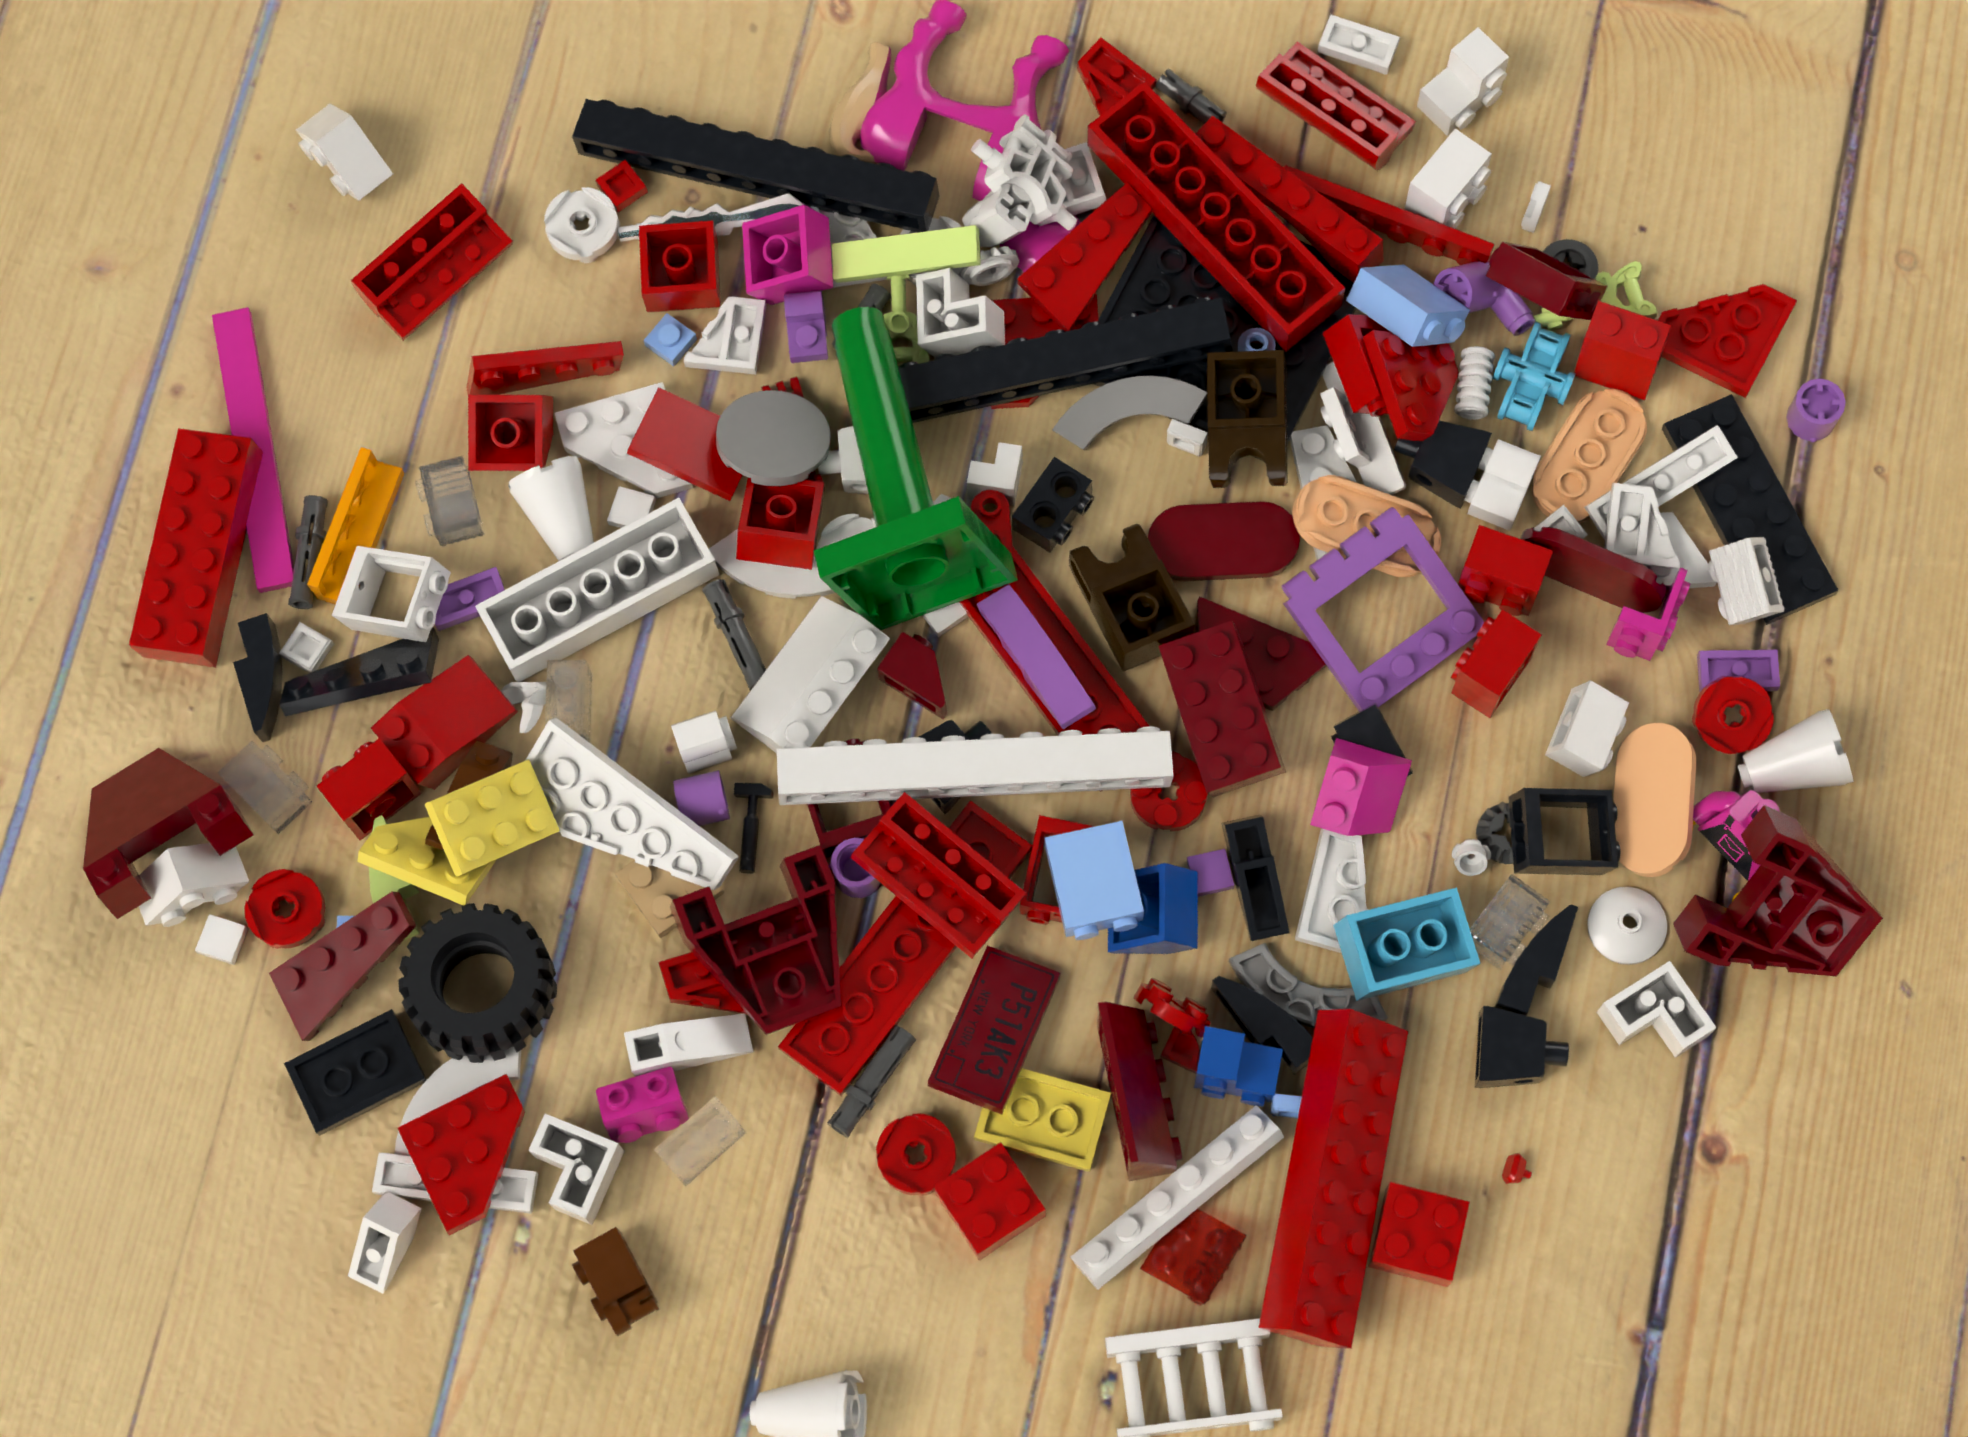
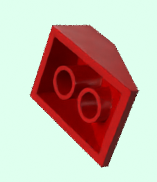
[371,655,518,790]

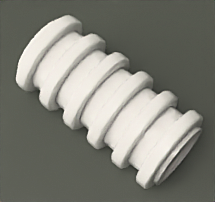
[1454,346,1495,420]

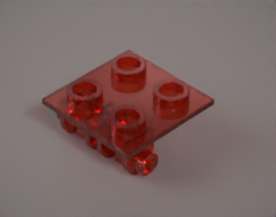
[1140,1209,1247,1306]

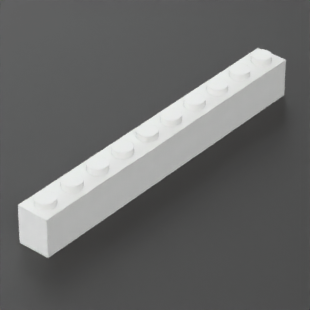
[776,726,1174,805]

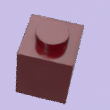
[877,631,947,719]

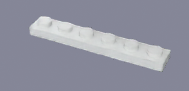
[1071,1105,1284,1290]

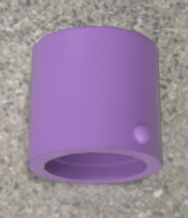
[1433,262,1499,314]
[1786,378,1846,442]
[673,770,730,826]
[828,838,881,898]

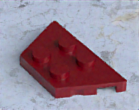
[1197,596,1327,711]

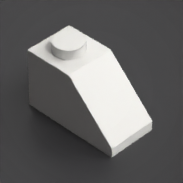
[348,1191,421,1294]

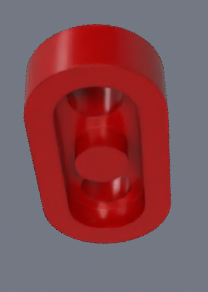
[971,490,1013,554]

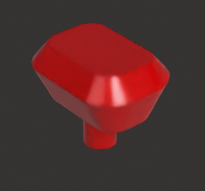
[1502,1153,1532,1184]

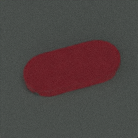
[1148,502,1300,581]
[1520,527,1666,613]

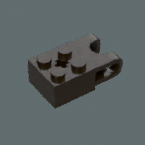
[1207,350,1288,488]
[1069,524,1195,672]

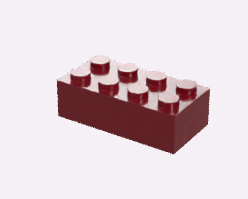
[1158,620,1286,797]

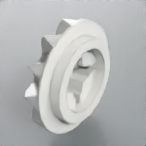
[961,246,1019,286]

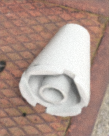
[508,456,594,561]
[1737,709,1853,793]
[750,1370,867,1437]

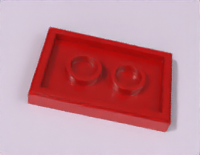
[627,387,743,501]

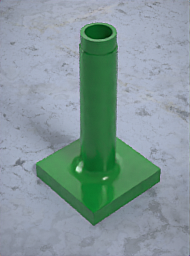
[814,307,1018,631]

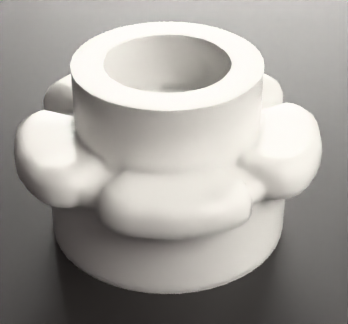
[1452,839,1491,876]

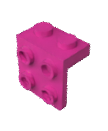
[1606,567,1691,661]

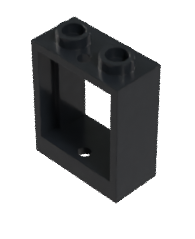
[1508,788,1621,875]

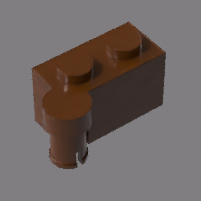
[572,1227,660,1337]

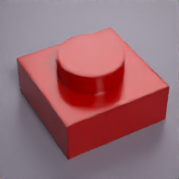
[595,160,648,213]

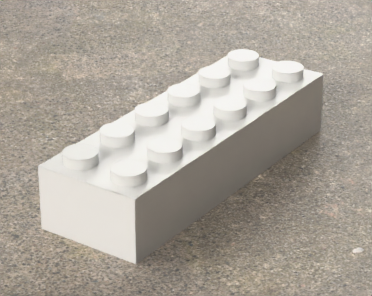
[475,498,719,682]

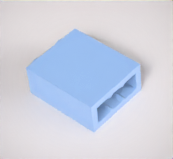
[1346,264,1470,347]
[1045,821,1144,940]

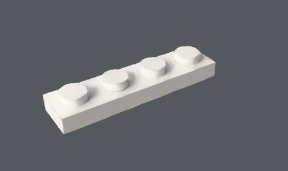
[1584,425,1738,539]
[372,1152,539,1214]

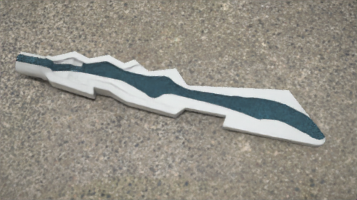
[618,193,805,241]

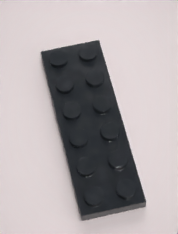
[1662,394,1838,625]

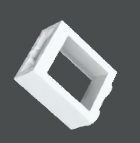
[332,546,451,642]

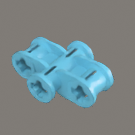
[1492,322,1576,431]

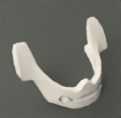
[500,682,549,733]

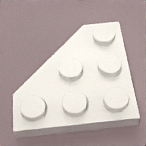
[554,382,693,498]

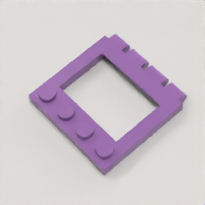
[1282,507,1484,711]

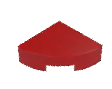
[1160,1026,1200,1074]

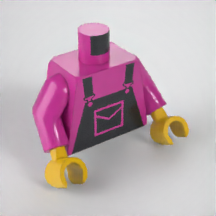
[1692,790,1780,901]

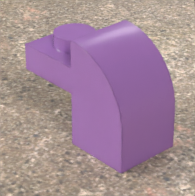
[784,290,828,363]

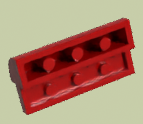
[1256,42,1416,170]
[351,183,513,341]
[850,792,1026,959]

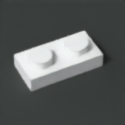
[1318,15,1400,75]

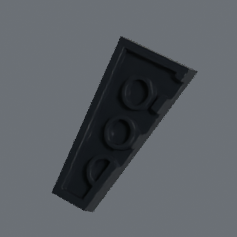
[279,627,439,716]

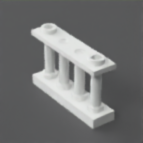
[1105,1319,1282,1437]

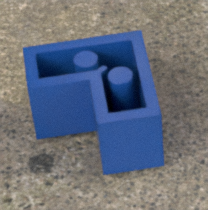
[1194,1026,1283,1106]

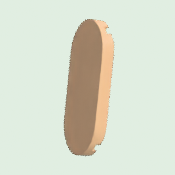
[1531,389,1647,523]
[1292,475,1441,577]
[1613,723,1696,877]

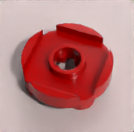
[1692,676,1774,754]
[1130,751,1208,832]
[244,869,326,949]
[1133,978,1211,1038]
[876,1113,956,1196]

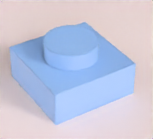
[643,313,697,367]

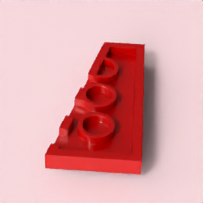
[1017,183,1152,331]
[466,341,624,395]

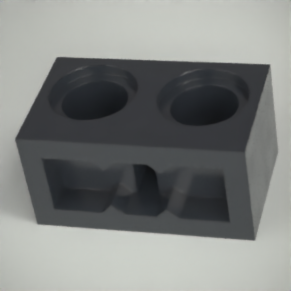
[1012,457,1094,553]

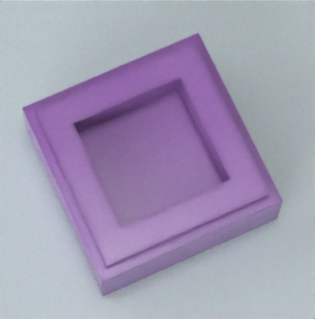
[1187,849,1234,897]

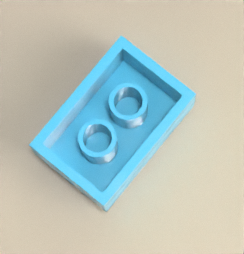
[1333,888,1481,1001]

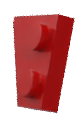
[1077,37,1157,116]
[658,952,747,1014]

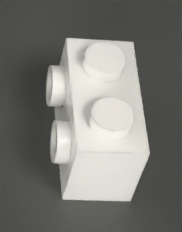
[1545,680,1629,777]

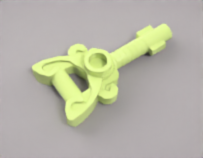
[1533,261,1658,331]
[883,274,930,364]

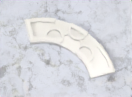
[709,529,835,599]
[394,1047,521,1156]

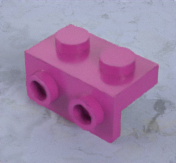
[596,1066,690,1143]

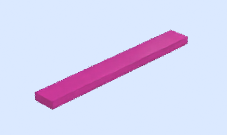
[212,307,294,593]

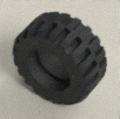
[398,903,557,1063]

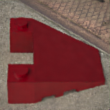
[83,748,254,919]
[1673,805,1883,977]
[670,845,841,1035]

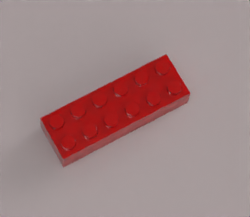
[129,428,263,668]

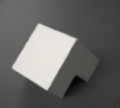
[967,442,1023,506]

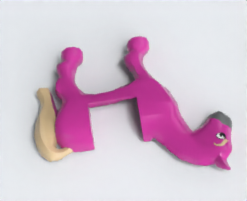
[829,0,1094,272]

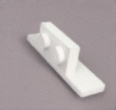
[1320,362,1406,495]

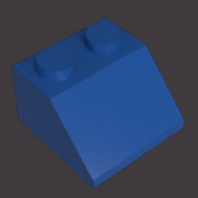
[1108,863,1198,954]

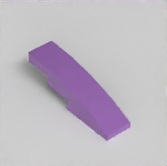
[977,584,1096,729]

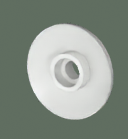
[1587,887,1667,965]

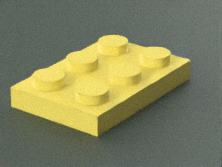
[424,759,560,877]
[974,1068,1111,1172]

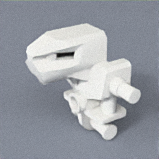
[962,114,1077,247]

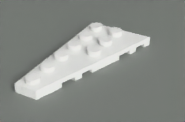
[525,718,739,890]

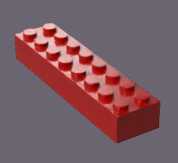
[1087,81,1345,352]
[1259,1009,1408,1349]

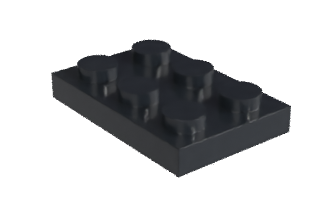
[284,1009,427,1136]

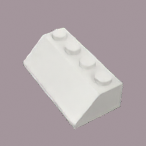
[730,596,890,753]

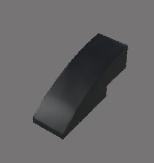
[233,613,283,742]
[1221,815,1290,941]
[1494,905,1578,1016]
[1211,976,1313,1074]

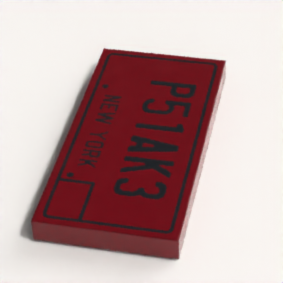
[928,945,1061,1115]

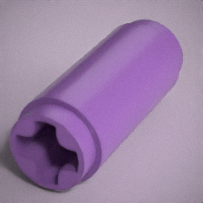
[1485,262,1536,336]

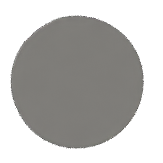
[716,390,831,486]

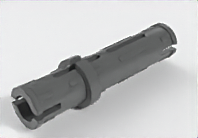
[288,495,328,609]
[702,579,766,691]
[827,1025,916,1138]

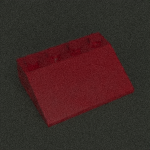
[1097,1001,1183,1181]

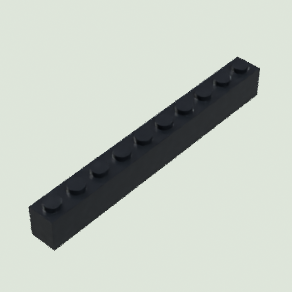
[572,99,940,232]
[898,297,1233,423]

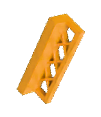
[307,447,405,605]

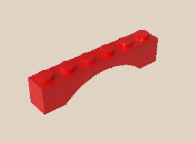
[1195,116,1383,283]

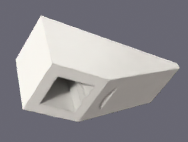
[624,1013,754,1077]

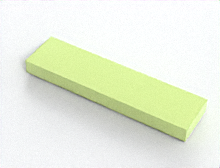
[832,225,981,283]

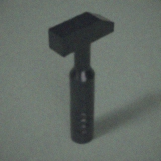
[734,783,774,874]

